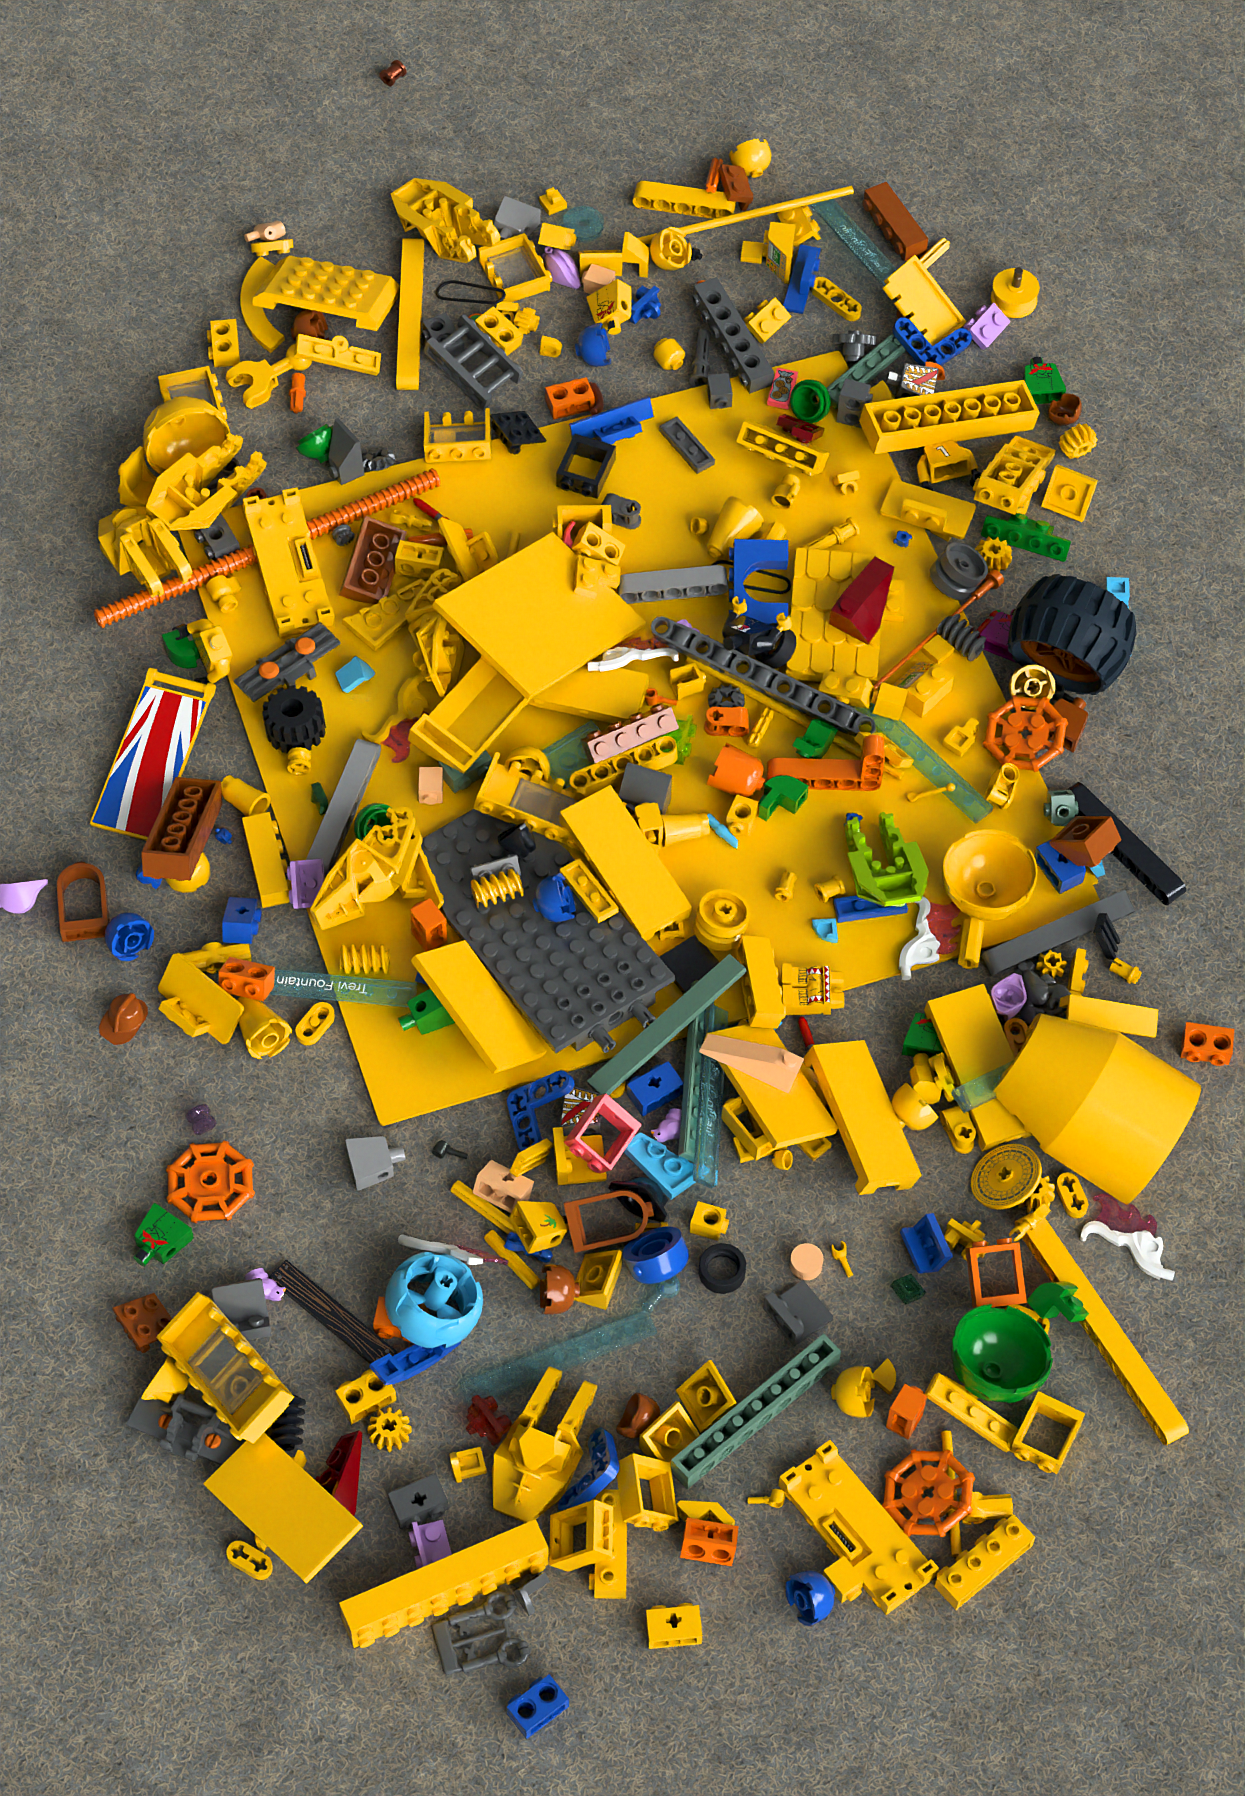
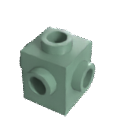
[1043,790,1078,826]

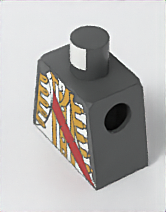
[885,364,938,399]
[560,1087,611,1136]

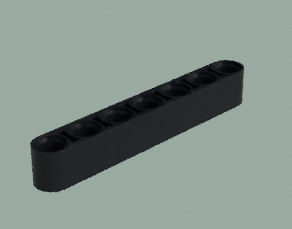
[1066,782,1186,905]

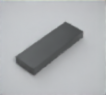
[659,417,715,474]

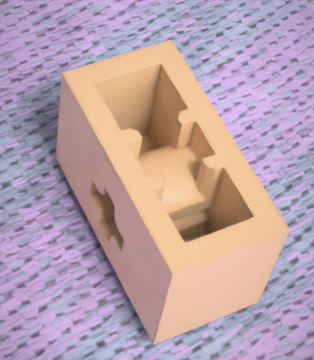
[473,1160,534,1213]

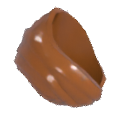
[616,1393,661,1439]

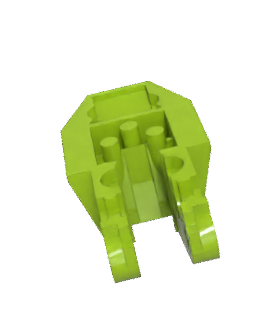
[845,812,929,907]

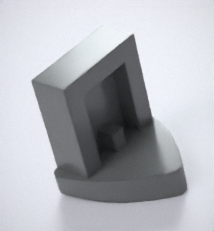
[513,1572,550,1616]

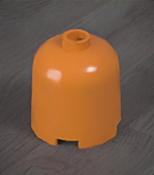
[707,742,766,798]

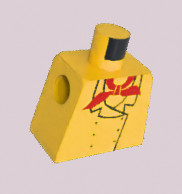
[587,279,631,335]

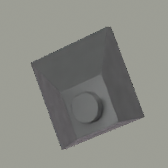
[328,418,365,485]

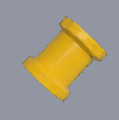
[814,874,845,903]

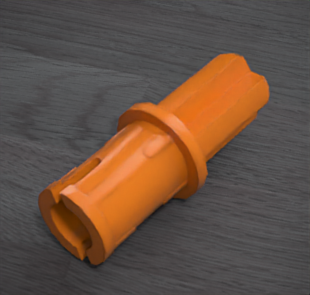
[289,373,306,414]

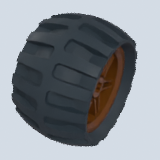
[1008,574,1136,695]

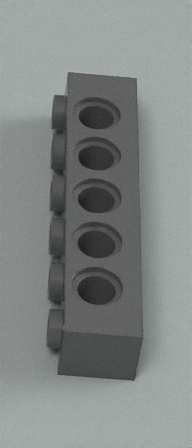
[691,277,774,394]

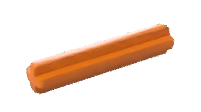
[705,157,723,193]
[407,528,473,546]

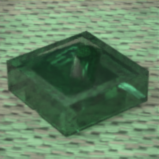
[311,782,328,815]
[890,1274,926,1305]

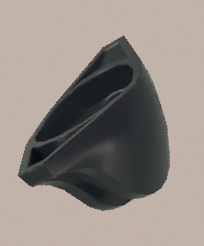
[498,821,536,858]
[608,1177,668,1222]

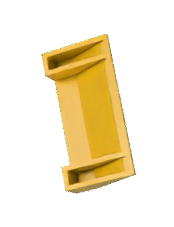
[408,654,531,774]

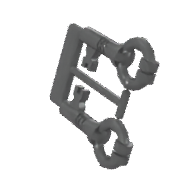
[432,1591,530,1675]

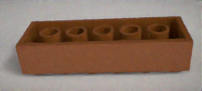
[141,777,223,881]

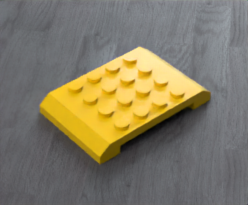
[253,255,400,331]

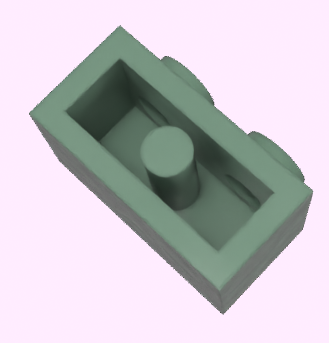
[438,750,493,793]

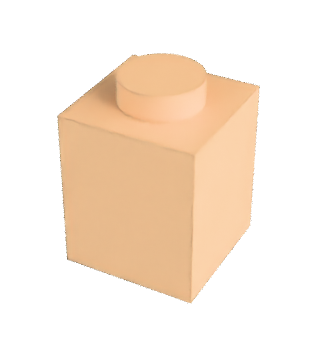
[581,264,615,294]
[418,767,443,805]

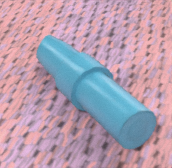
[707,813,738,849]

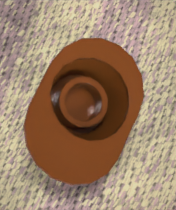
[99,993,148,1045]

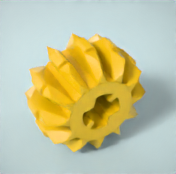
[1059,423,1098,459]
[975,536,1012,572]
[1018,1176,1055,1213]
[367,1407,412,1453]

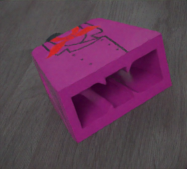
[980,609,1016,663]

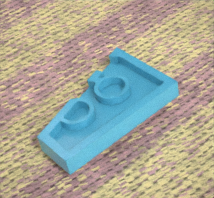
[624,1132,708,1200]

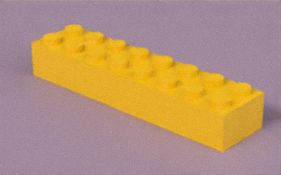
[859,380,1040,454]
[339,1519,549,1648]

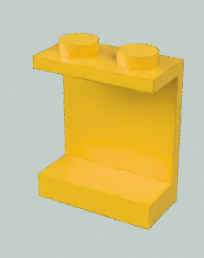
[553,505,612,540]

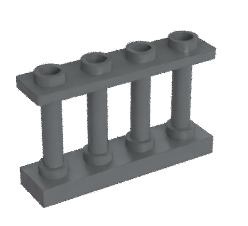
[424,314,523,411]

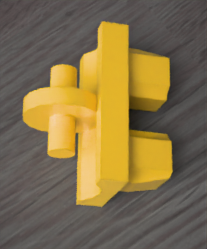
[944,1218,989,1261]

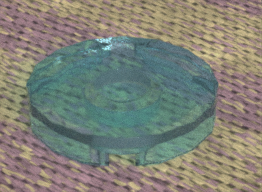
[562,206,604,243]

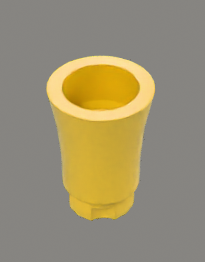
[221,775,271,817]
[660,812,710,847]

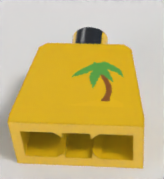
[509,1201,569,1254]

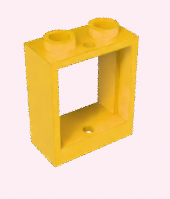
[721,1096,775,1161]
[1010,1391,1085,1474]
[617,1453,679,1531]
[549,1500,613,1572]

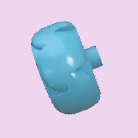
[385,1252,483,1348]

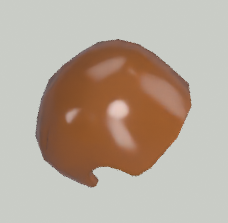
[1048,393,1082,426]

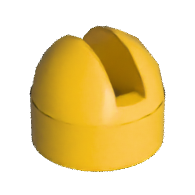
[690,517,709,535]
[772,1150,793,1170]

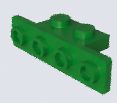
[981,514,1071,562]

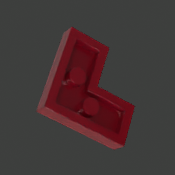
[776,414,825,443]

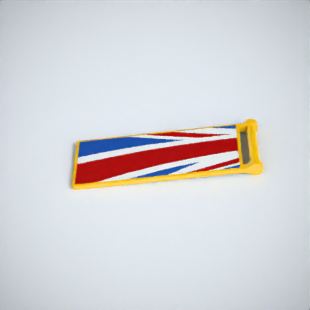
[90,667,216,841]

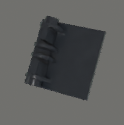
[490,411,547,455]

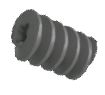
[937,614,987,661]

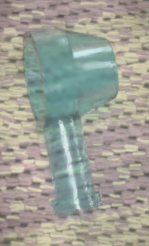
[641,1275,681,1314]

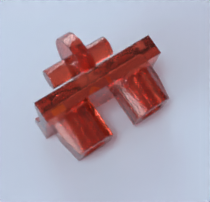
[466,1395,512,1446]

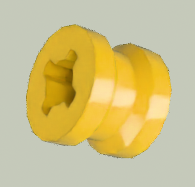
[287,747,311,775]

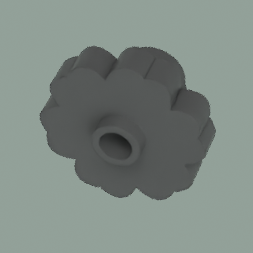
[832,331,876,362]

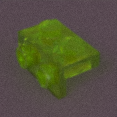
[661,715,697,765]

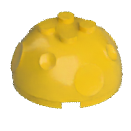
[143,396,230,474]
[942,829,1038,920]

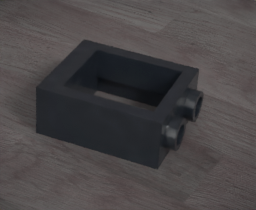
[556,434,616,499]

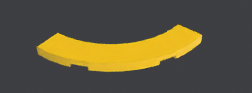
[240,256,285,353]

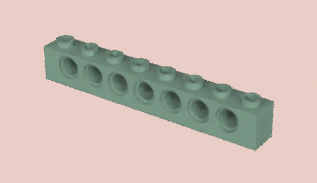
[671,1334,841,1490]

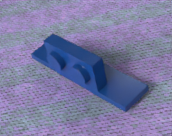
[783,244,821,314]
[569,396,654,445]

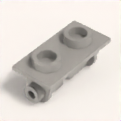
[469,854,521,885]

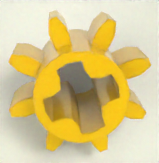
[514,307,540,335]
[1036,949,1067,980]

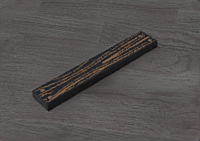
[269,1260,397,1364]

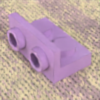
[408,1520,452,1569]

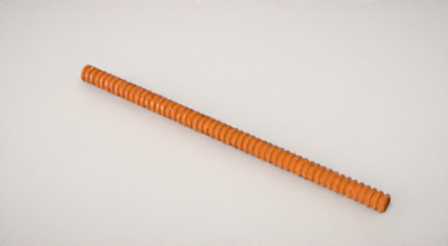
[94,468,440,628]

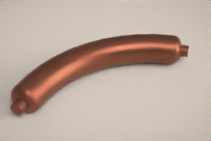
[589,382,604,415]

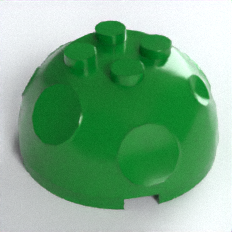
[951,1304,1053,1403]

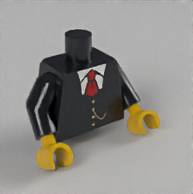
[722,596,792,655]

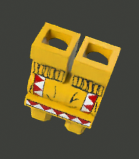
[782,963,844,1015]

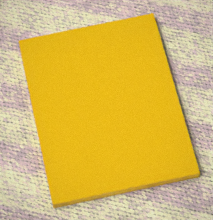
[432,532,647,700]

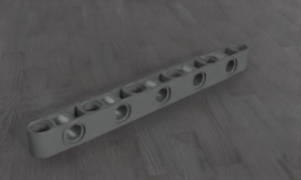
[651,616,876,737]

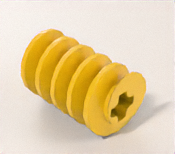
[471,868,524,908]
[340,944,389,975]

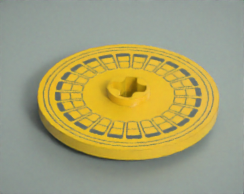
[971,1144,1042,1209]

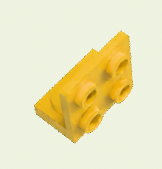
[553,1127,607,1185]

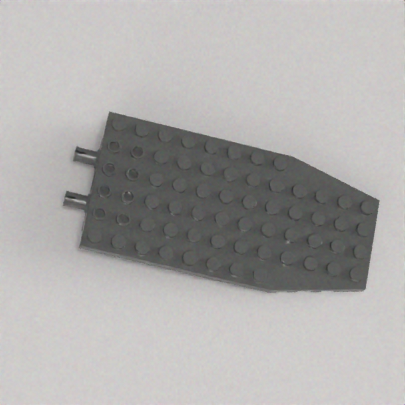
[421,809,675,1054]

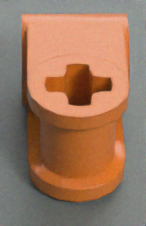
[704,706,749,737]

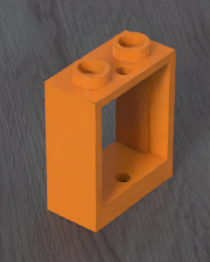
[965,1238,1027,1308]

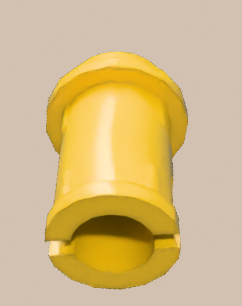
[774,871,797,902]
[1109,958,1142,984]

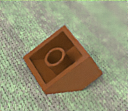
[1049,816,1121,867]

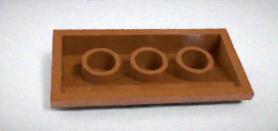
[339,516,407,604]

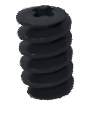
[270,1394,306,1451]

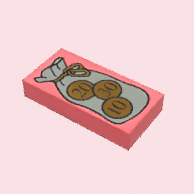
[767,368,798,410]

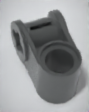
[601,493,641,529]

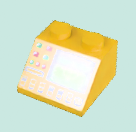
[763,222,796,284]
[893,662,954,718]

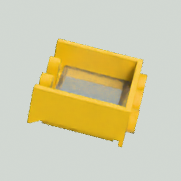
[478,233,552,302]
[158,366,227,420]
[424,408,491,463]

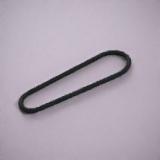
[436,280,506,304]
[711,560,791,594]

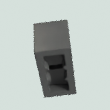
[421,312,464,357]
[837,378,873,428]

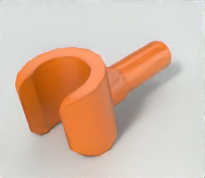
[645,688,677,706]

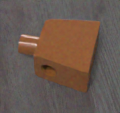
[1043,697,1089,753]

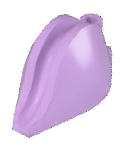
[542,246,582,289]
[0,879,48,914]
[991,973,1027,1022]

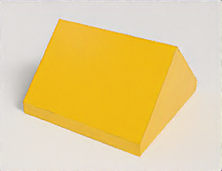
[579,250,622,277]
[574,1250,623,1310]
[676,1360,737,1433]
[639,1401,700,1465]

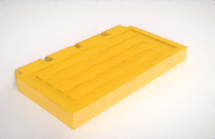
[882,255,966,346]

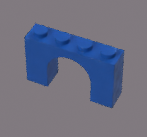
[729,539,788,624]

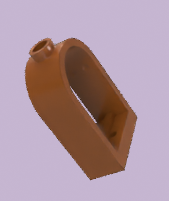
[57,861,109,942]
[564,1189,654,1253]

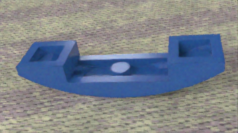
[369,1341,462,1385]

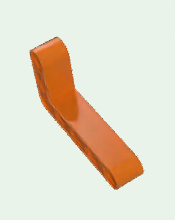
[767,735,885,791]

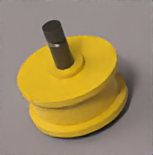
[990,267,1040,318]

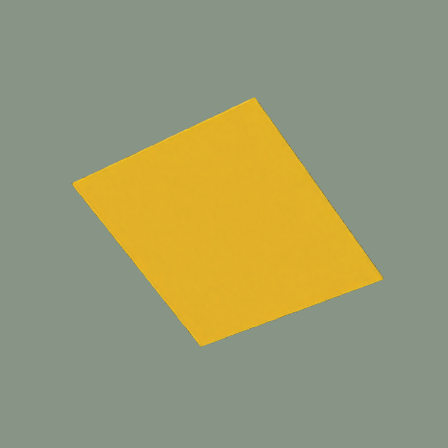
[178,351,1100,1126]

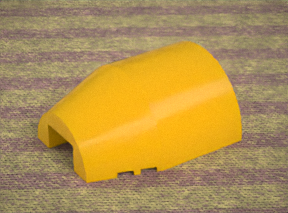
[992,1013,1201,1205]

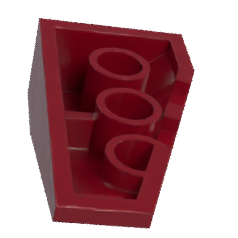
[829,557,894,645]
[315,1430,363,1516]

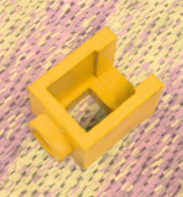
[669,662,706,701]

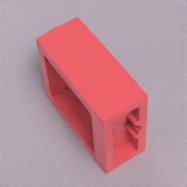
[564,1093,641,1174]

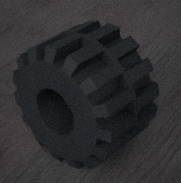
[262,685,326,754]

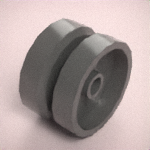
[930,542,988,600]

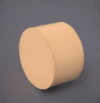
[790,1243,823,1280]

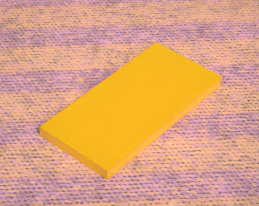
[411,940,547,1074]
[704,1024,838,1149]
[203,1433,363,1584]

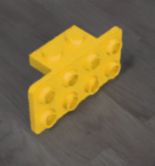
[880,480,976,539]
[438,517,501,583]
[158,953,244,1044]

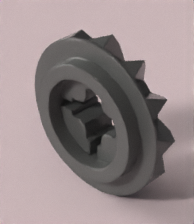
[362,448,395,471]
[708,684,745,713]

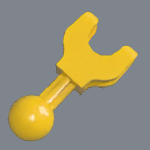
[226,343,312,409]

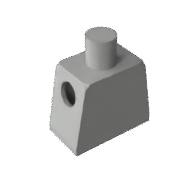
[494,196,540,241]
[345,1136,406,1191]

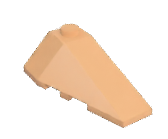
[699,1033,804,1093]

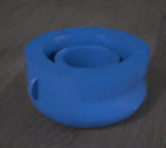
[622,1226,689,1284]

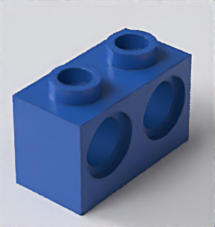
[507,1674,569,1739]

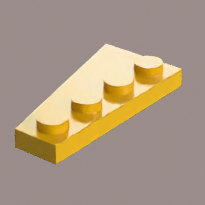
[342,578,426,651]

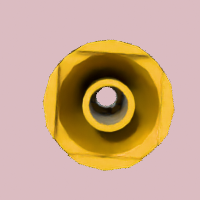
[707,496,764,559]
[237,996,292,1059]

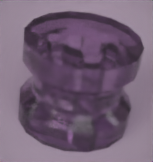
[186,1104,217,1135]

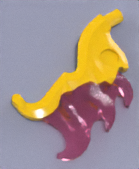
[362,673,430,763]

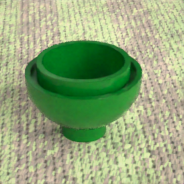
[790,379,831,423]
[296,424,334,464]
[354,803,393,840]

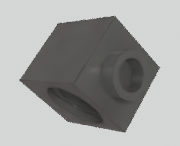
[706,373,733,409]

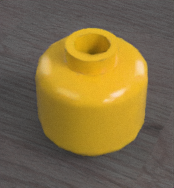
[653,338,685,370]

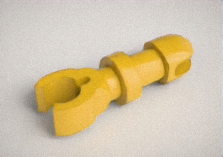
[389,509,433,531]
[1009,1203,1051,1241]

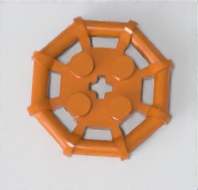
[983,695,1068,773]
[165,1140,255,1223]
[882,1449,975,1537]

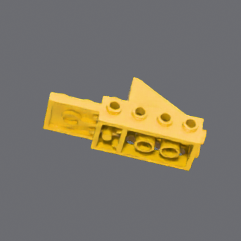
[973,435,1056,515]

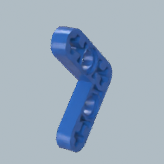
[892,318,972,366]
[507,1070,575,1151]
[558,1427,620,1511]

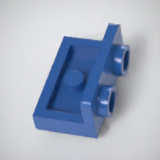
[900,1213,953,1273]

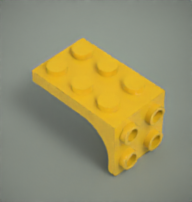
[118,446,157,507]

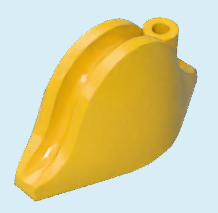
[141,1356,189,1403]

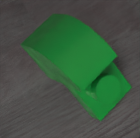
[162,630,201,669]
[792,719,839,759]
[758,775,809,821]
[1027,1281,1089,1322]

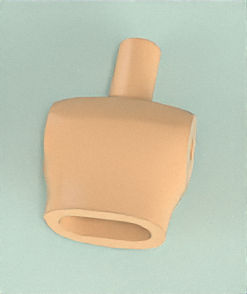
[244,220,285,242]

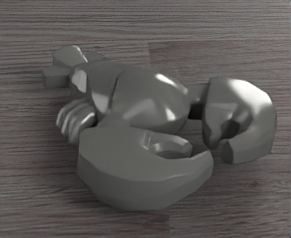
[1015,961,1071,1026]

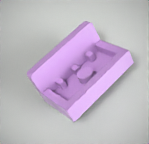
[962,303,1011,350]
[287,859,325,909]

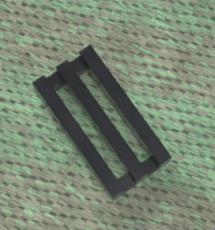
[1093,913,1120,960]

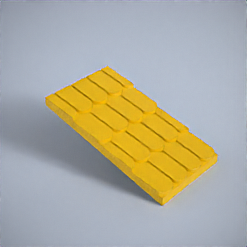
[786,548,886,685]

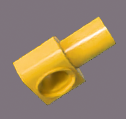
[909,1053,942,1105]

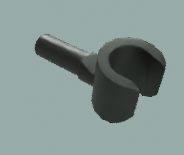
[1052,683,1074,702]
[432,1140,468,1160]

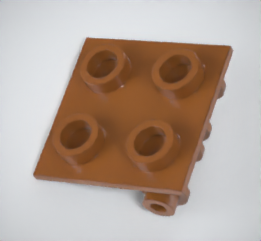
[112,1293,172,1353]

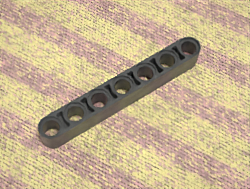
[981,890,1135,976]

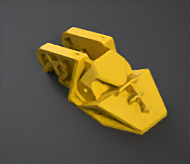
[390,178,500,263]
[145,433,267,531]
[98,506,192,598]
[405,569,465,697]
[310,806,423,930]
[492,1366,597,1523]

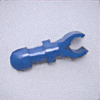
[504,1232,553,1263]

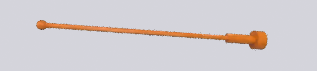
[873,569,1004,690]

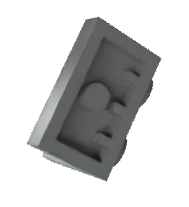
[212,1278,271,1345]
[763,1281,833,1346]

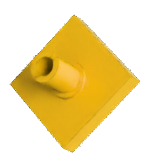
[1041,464,1098,522]

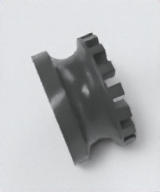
[332,524,355,546]

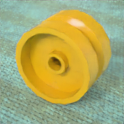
[693,889,751,951]

